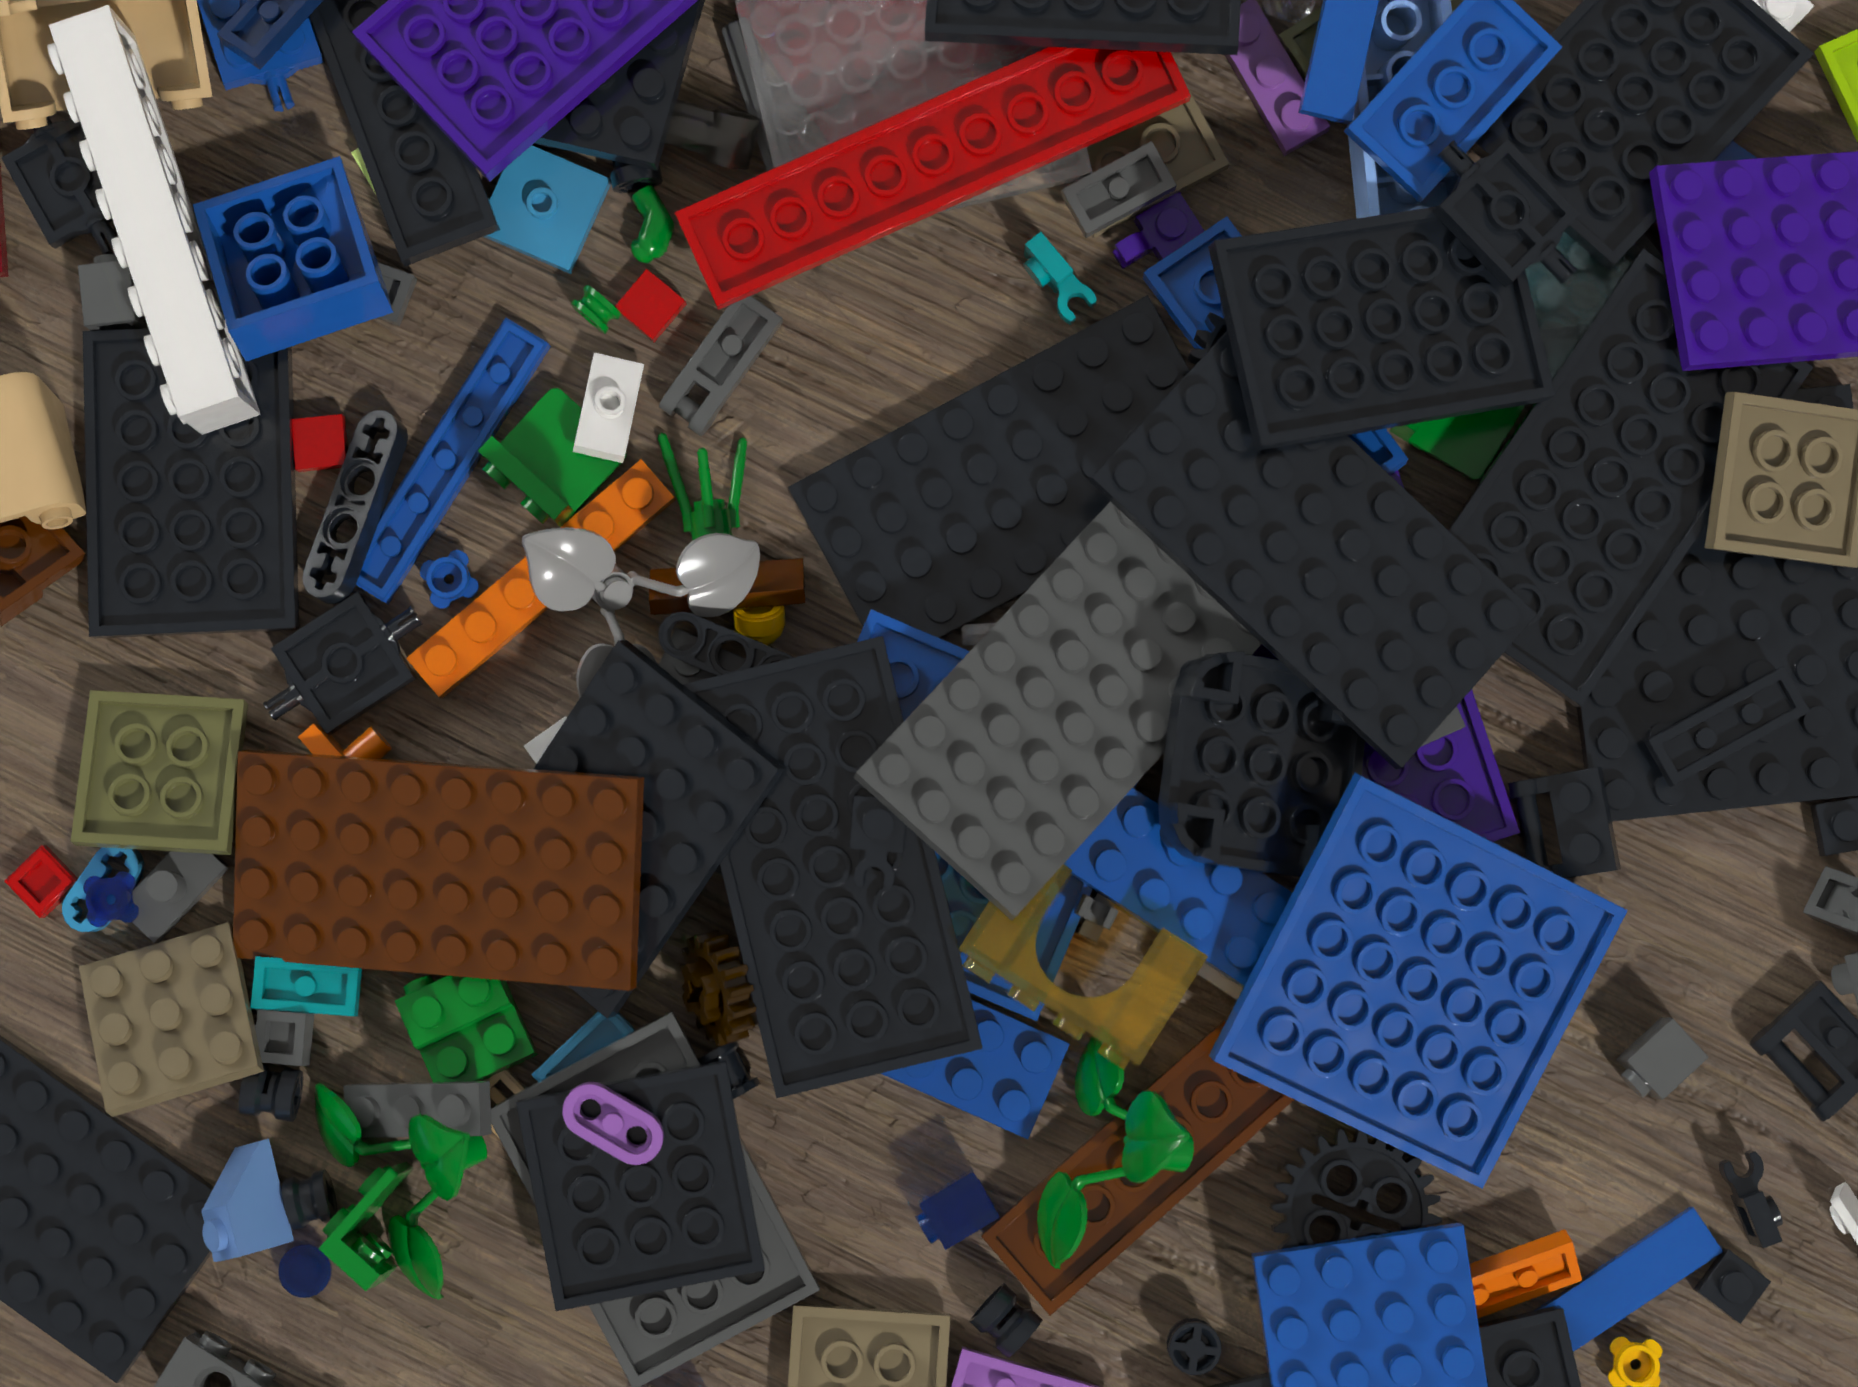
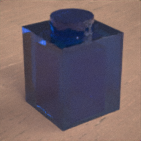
[915,1168,1000,1250]

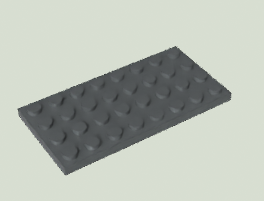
[854,502,1262,921]

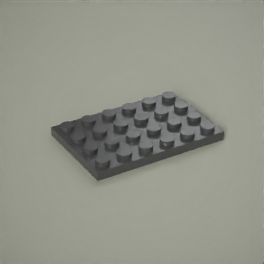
[491,1010,820,1387]

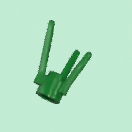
[658,433,748,541]

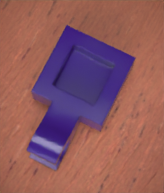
[1112,192,1204,269]

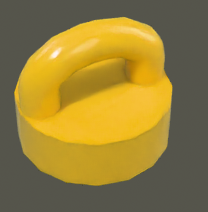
[733,605,786,645]

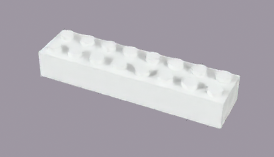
[47,5,261,435]

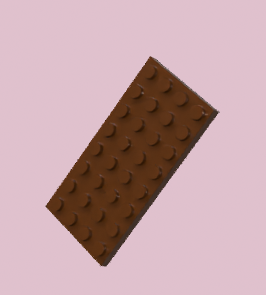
[233,750,644,991]

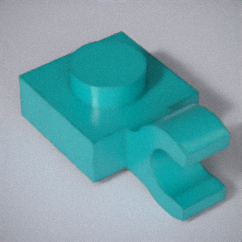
[1023,232,1097,325]

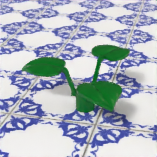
[1037,1026,1194,1269]
[315,1083,487,1300]

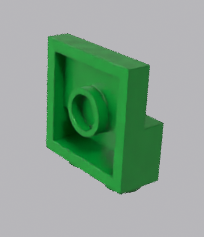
[395,975,538,1082]

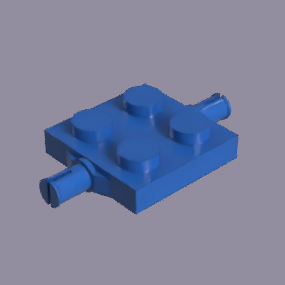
[197,0,324,112]

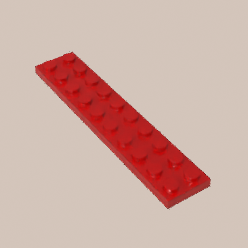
[675,47,1191,310]

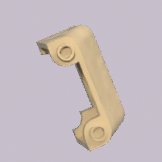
[0,0,212,130]
[0,372,86,529]

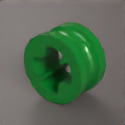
[570,285,622,334]

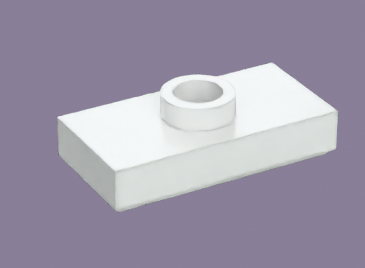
[572,353,644,463]

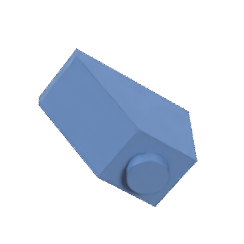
[201,1139,294,1262]

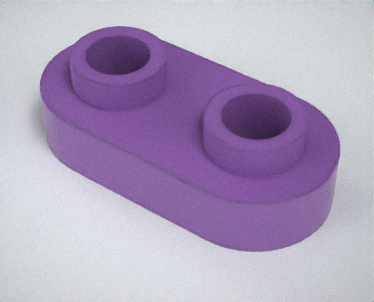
[563,1082,664,1165]

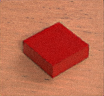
[615,269,687,343]
[292,414,348,472]
[4,845,78,918]

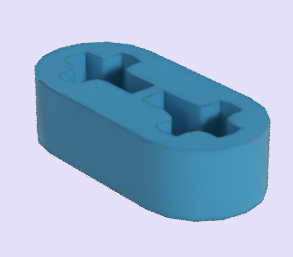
[62,847,145,932]

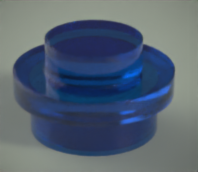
[278,1244,332,1298]

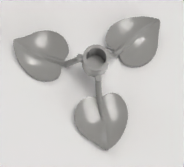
[522,528,760,698]

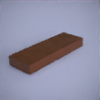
[649,558,805,615]

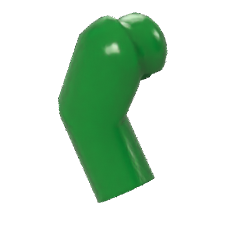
[631,185,674,263]

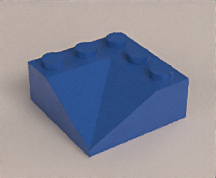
[193,156,393,361]

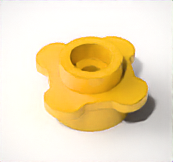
[1608,1336,1662,1387]

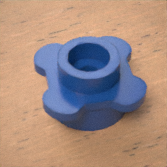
[420,550,479,609]

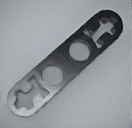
[302,410,408,604]

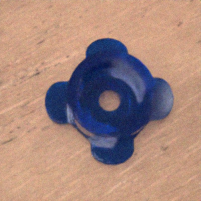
[83,872,139,927]

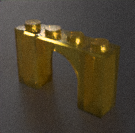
[959,864,1208,1070]

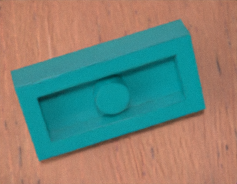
[251,956,362,1017]

